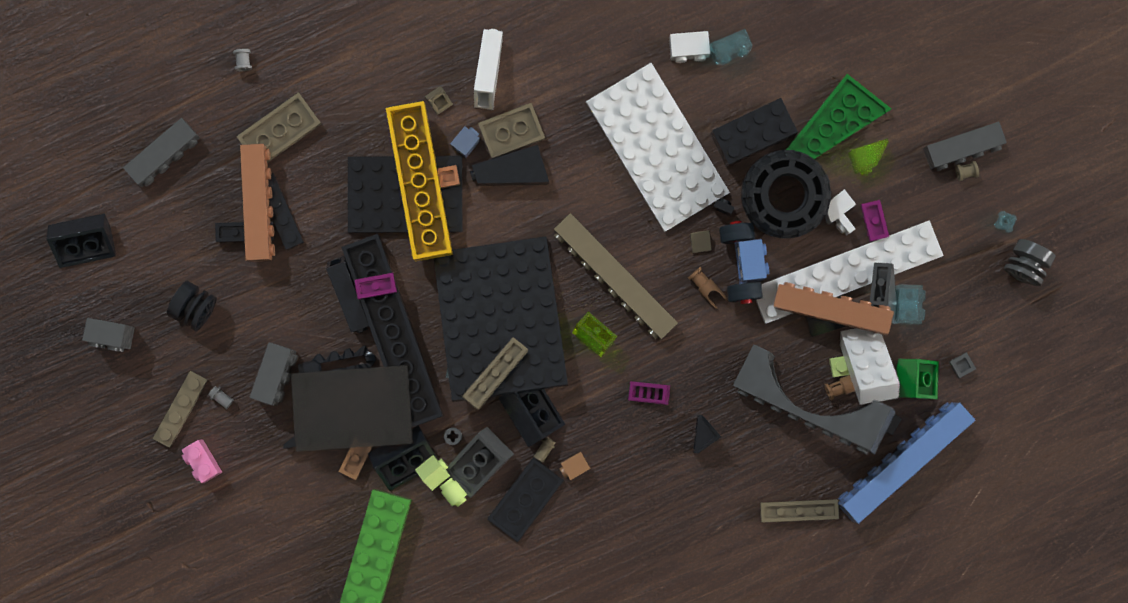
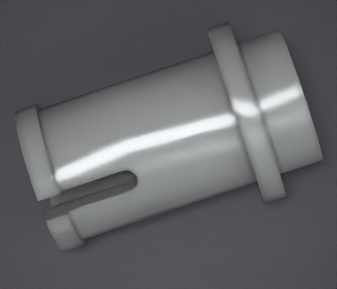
[208,386,234,409]

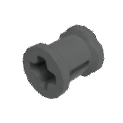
[444,428,462,445]

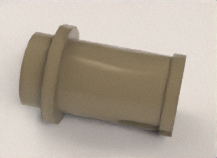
[534,437,556,462]

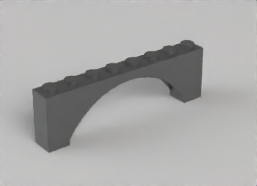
[733,344,896,454]

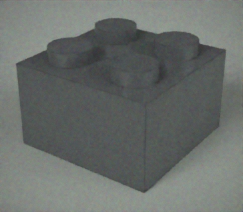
[82,318,135,352]

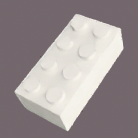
[840,328,899,405]

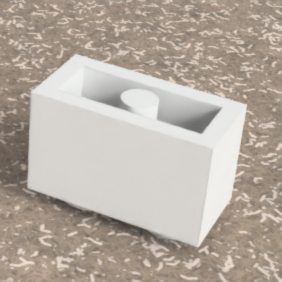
[669,31,710,63]

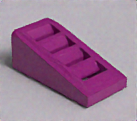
[628,381,670,405]

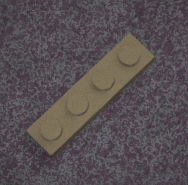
[462,337,528,410]
[153,371,208,448]
[760,499,839,522]

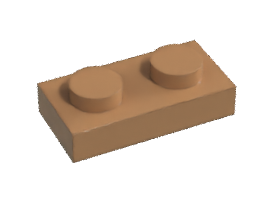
[338,437,374,480]

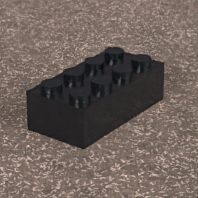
[710,98,798,168]

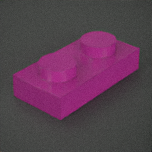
[860,200,889,242]
[354,273,397,299]

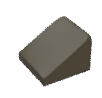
[425,86,453,115]
[689,230,711,253]

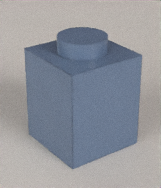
[450,126,480,158]

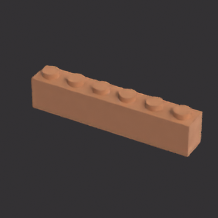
[240,144,275,262]
[773,282,894,336]

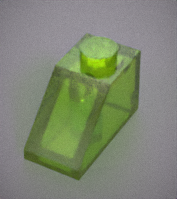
[848,138,889,175]

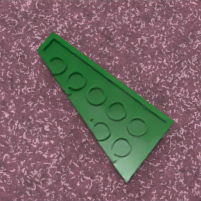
[786,74,891,159]

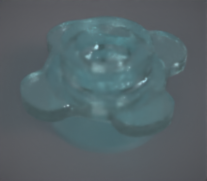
[995,211,1017,233]

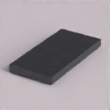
[487,457,564,542]

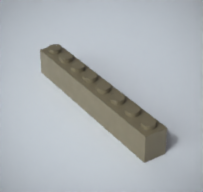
[554,213,678,340]

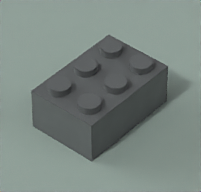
[249,342,298,406]

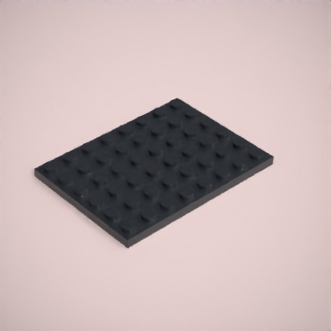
[434,236,568,402]

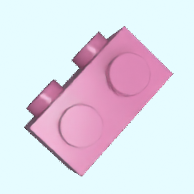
[182,439,222,483]

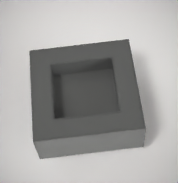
[949,352,976,378]

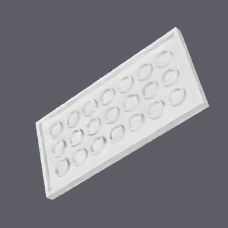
[586,63,730,232]

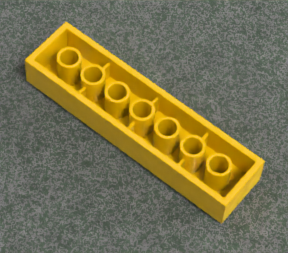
[386,101,453,262]

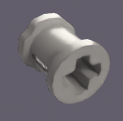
[233,49,252,71]

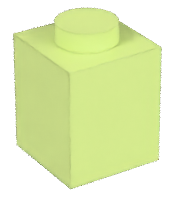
[415,455,450,491]

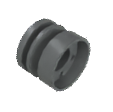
[1004,239,1056,286]

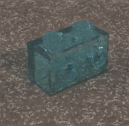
[709,29,753,65]
[895,284,926,325]

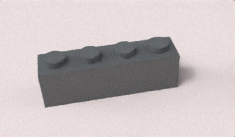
[123,118,200,187]
[923,122,1007,171]

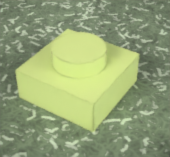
[829,356,850,378]

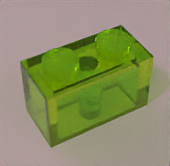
[572,312,618,357]

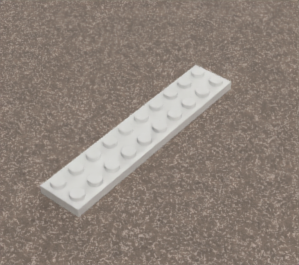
[756,220,944,324]

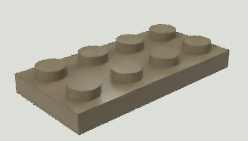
[236,92,321,163]

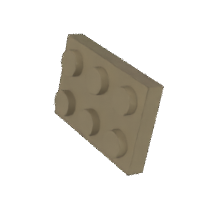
[478,103,545,159]

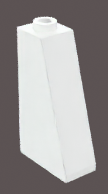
[474,29,503,110]

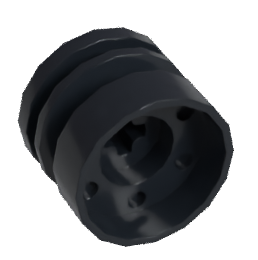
[167,281,217,331]

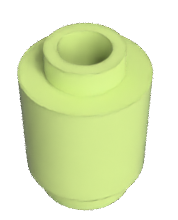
[439,478,467,507]

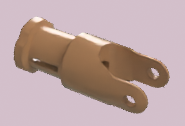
[688,267,727,309]
[824,375,855,400]

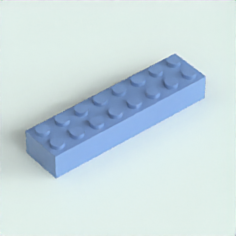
[838,402,975,523]

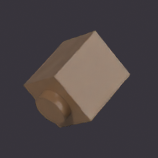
[559,451,590,480]

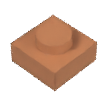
[437,165,460,188]

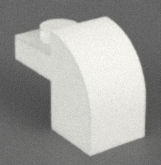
[825,189,856,236]

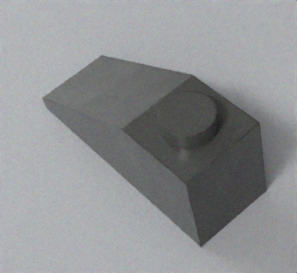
[870,262,897,324]

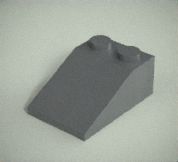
[446,427,514,498]

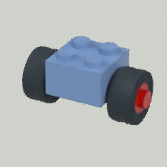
[719,221,769,305]

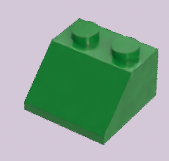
[896,359,939,400]

